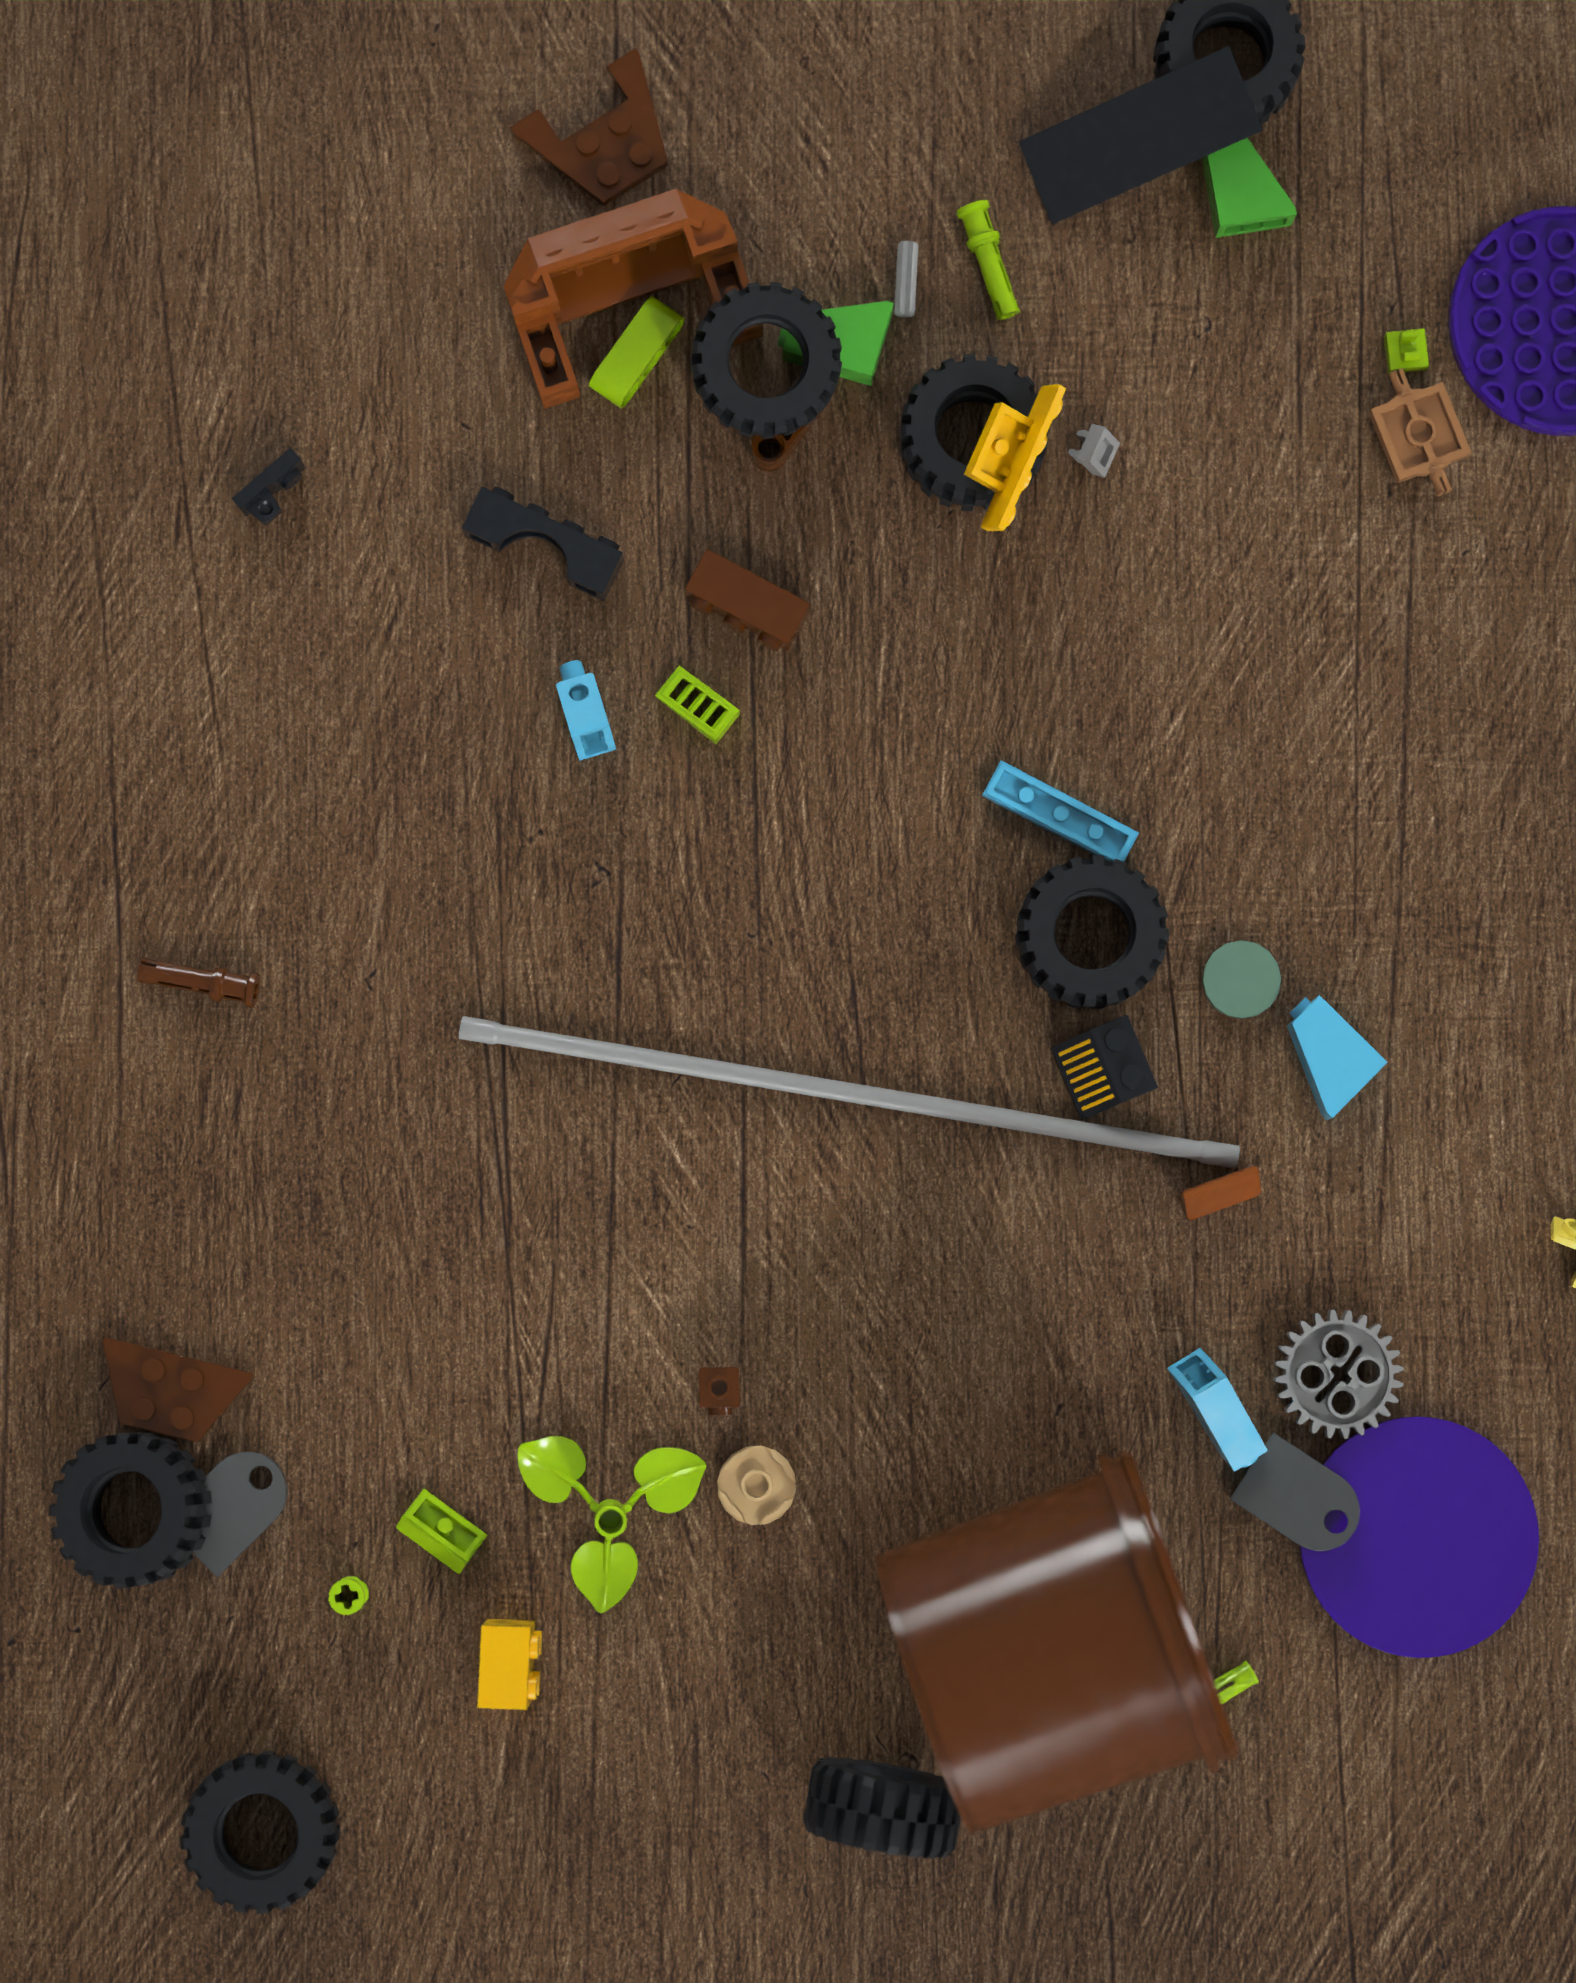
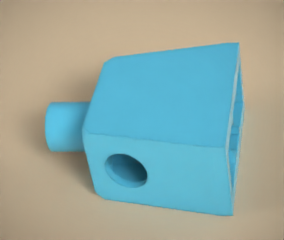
[556,660,616,761]

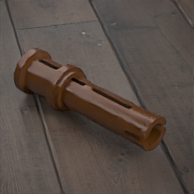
[137,958,260,1008]

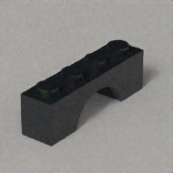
[462,486,624,602]

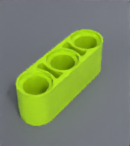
[589,296,685,409]

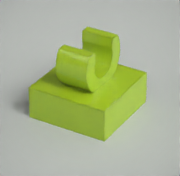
[1384,328,1429,374]

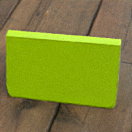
[396,1489,488,1574]

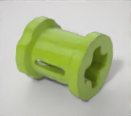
[329,1576,369,1615]

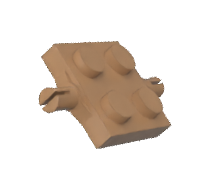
[1368,368,1471,496]

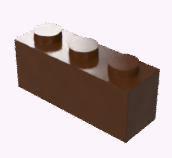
[685,549,810,651]

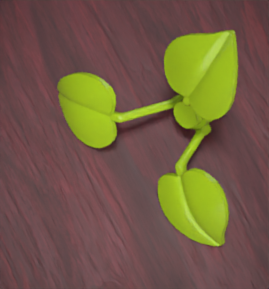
[518,1436,706,1613]

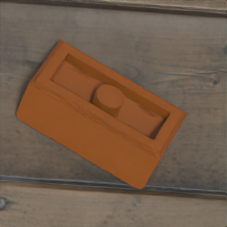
[1178,1165,1261,1220]

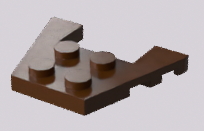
[510,48,668,207]

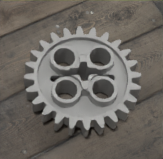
[1273,1310,1404,1439]

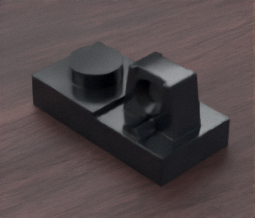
[231,448,306,526]

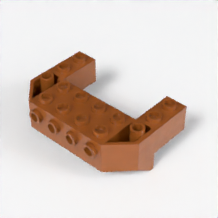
[503,189,764,409]

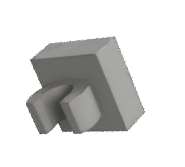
[1068,424,1120,478]

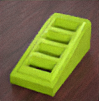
[655,666,740,744]

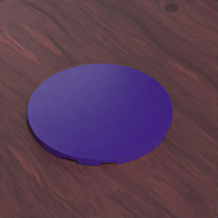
[1448,206,1576,436]
[1299,1416,1539,1658]

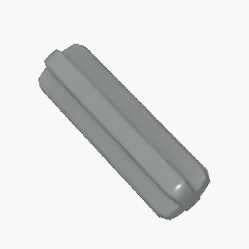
[894,241,919,318]

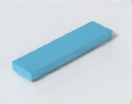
[982,760,1139,862]

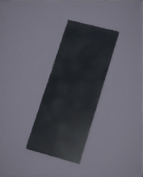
[1019,46,1263,224]

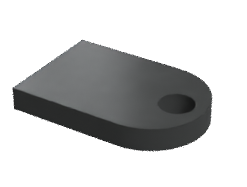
[1230,1432,1360,1551]
[193,1451,288,1577]

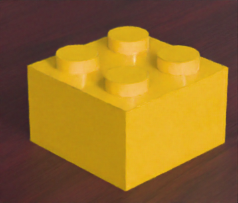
[477,1619,542,1710]

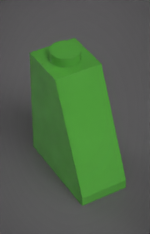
[1202,138,1296,238]
[777,301,894,386]

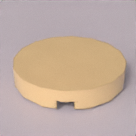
[717,1445,796,1525]

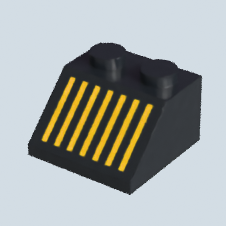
[1051,1015,1158,1120]

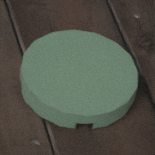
[1201,940,1281,1019]

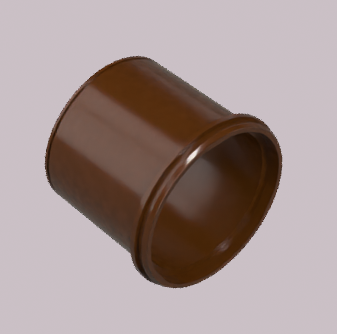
[876,1451,1240,1834]

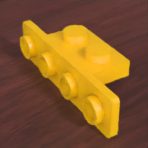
[964,384,1066,531]

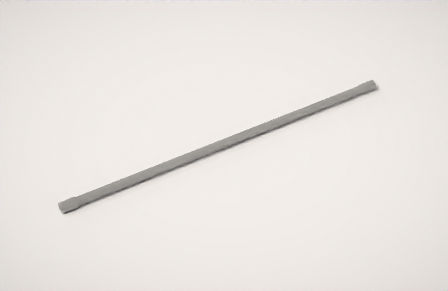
[459,1016,1240,1169]

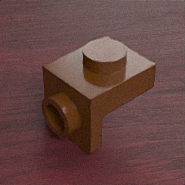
[699,1367,740,1415]

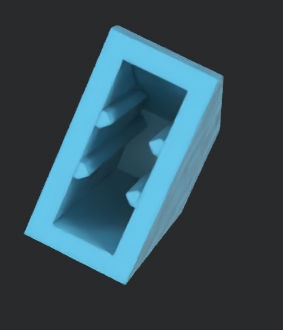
[1287,995,1387,1120]
[1167,1348,1268,1472]

